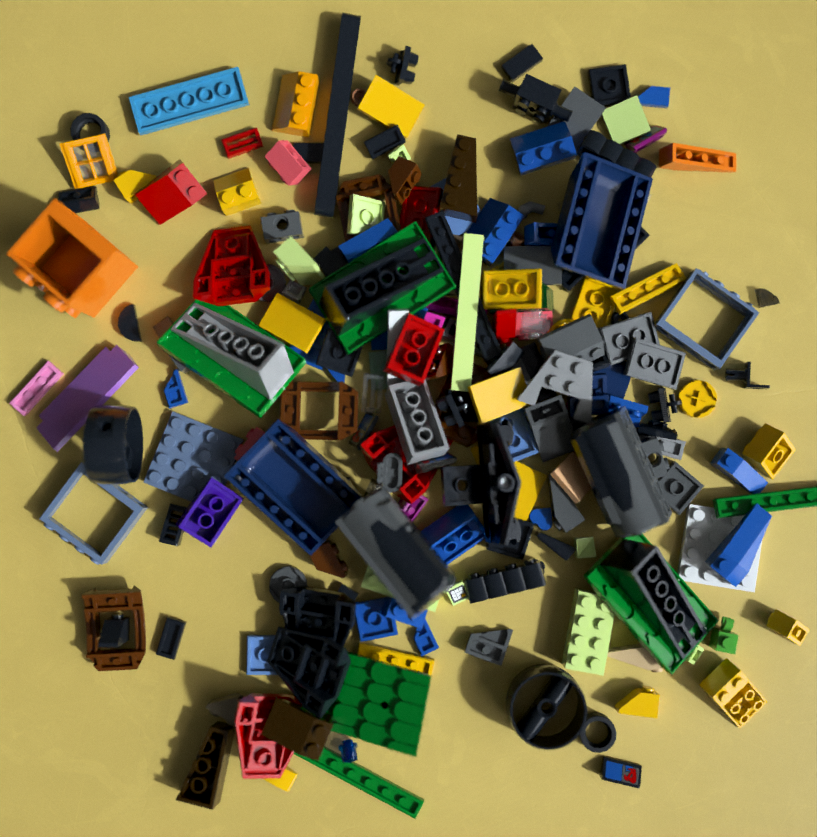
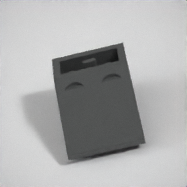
[522,395,575,463]

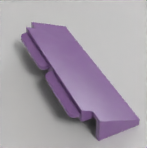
[36,345,139,452]

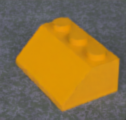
[272,71,320,138]

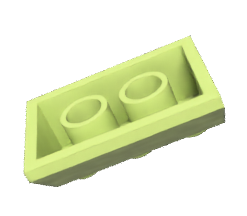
[273,236,325,285]

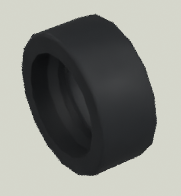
[70,113,110,152]
[578,712,616,753]

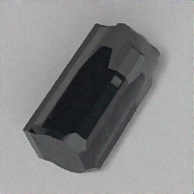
[570,406,672,538]
[335,487,456,618]

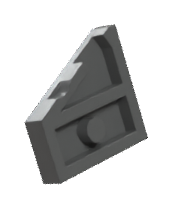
[464,629,513,666]

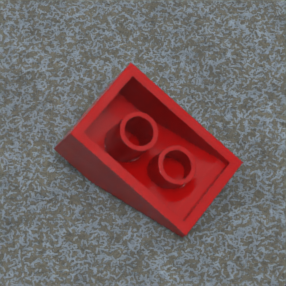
[134,159,207,225]
[383,313,445,386]

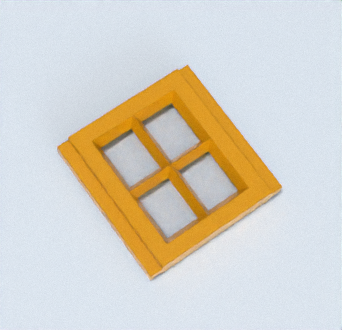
[59,133,118,189]

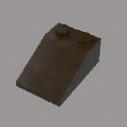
[261,697,333,761]

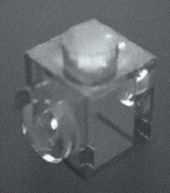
[520,310,550,339]

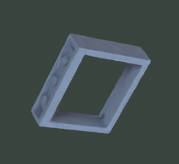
[654,268,760,370]
[40,462,148,565]

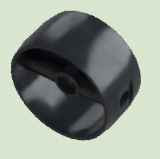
[83,405,143,484]
[506,664,587,750]

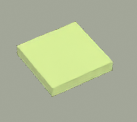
[602,95,651,145]
[347,194,385,235]

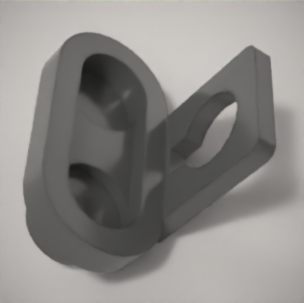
[377,453,403,492]

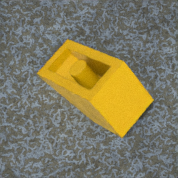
[113,170,157,204]
[766,609,809,646]
[614,686,660,718]

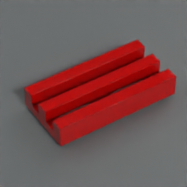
[221,127,264,159]

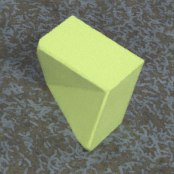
[574,537,596,558]

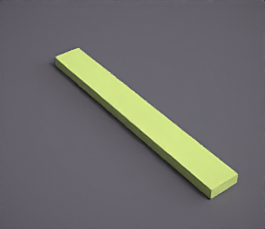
[451,233,484,392]

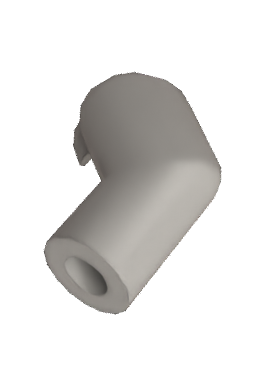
[518,202,545,219]

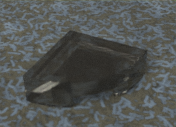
[755,288,780,308]

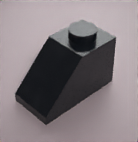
[98,614,130,647]

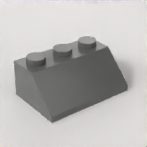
[538,314,605,363]

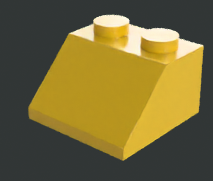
[213,168,262,216]
[742,423,796,480]

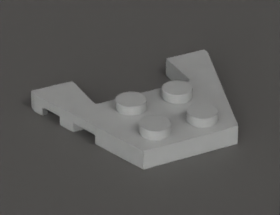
[517,350,593,423]

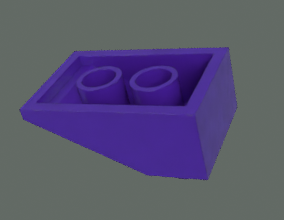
[175,477,244,548]

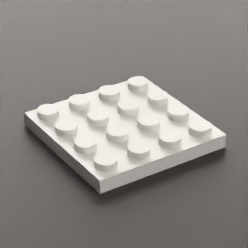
[677,504,762,592]

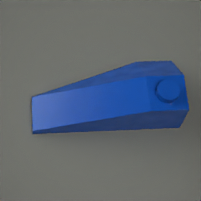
[705,503,772,587]

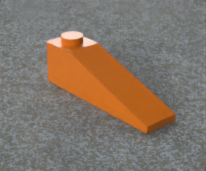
[659,143,736,173]

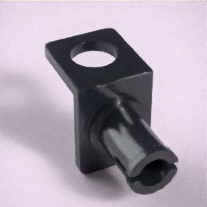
[725,361,770,390]

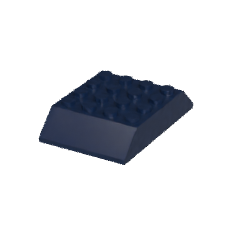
[551,152,653,290]
[224,419,363,556]

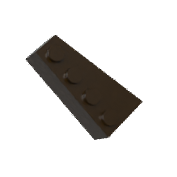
[439,134,477,223]
[176,721,235,810]

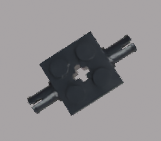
[499,74,573,124]

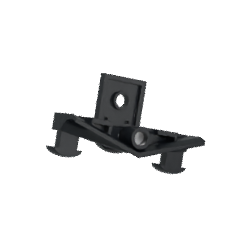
[440,419,522,545]

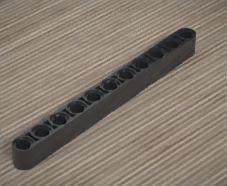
[314,12,361,218]

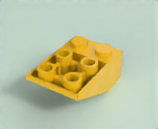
[699,658,767,728]

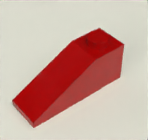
[492,309,517,344]

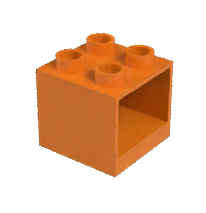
[7,199,139,318]

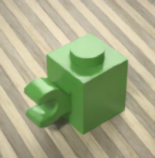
[709,616,739,654]

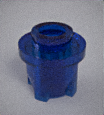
[338,740,358,763]

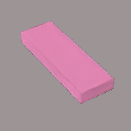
[9,361,64,416]

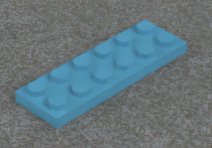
[129,67,249,135]

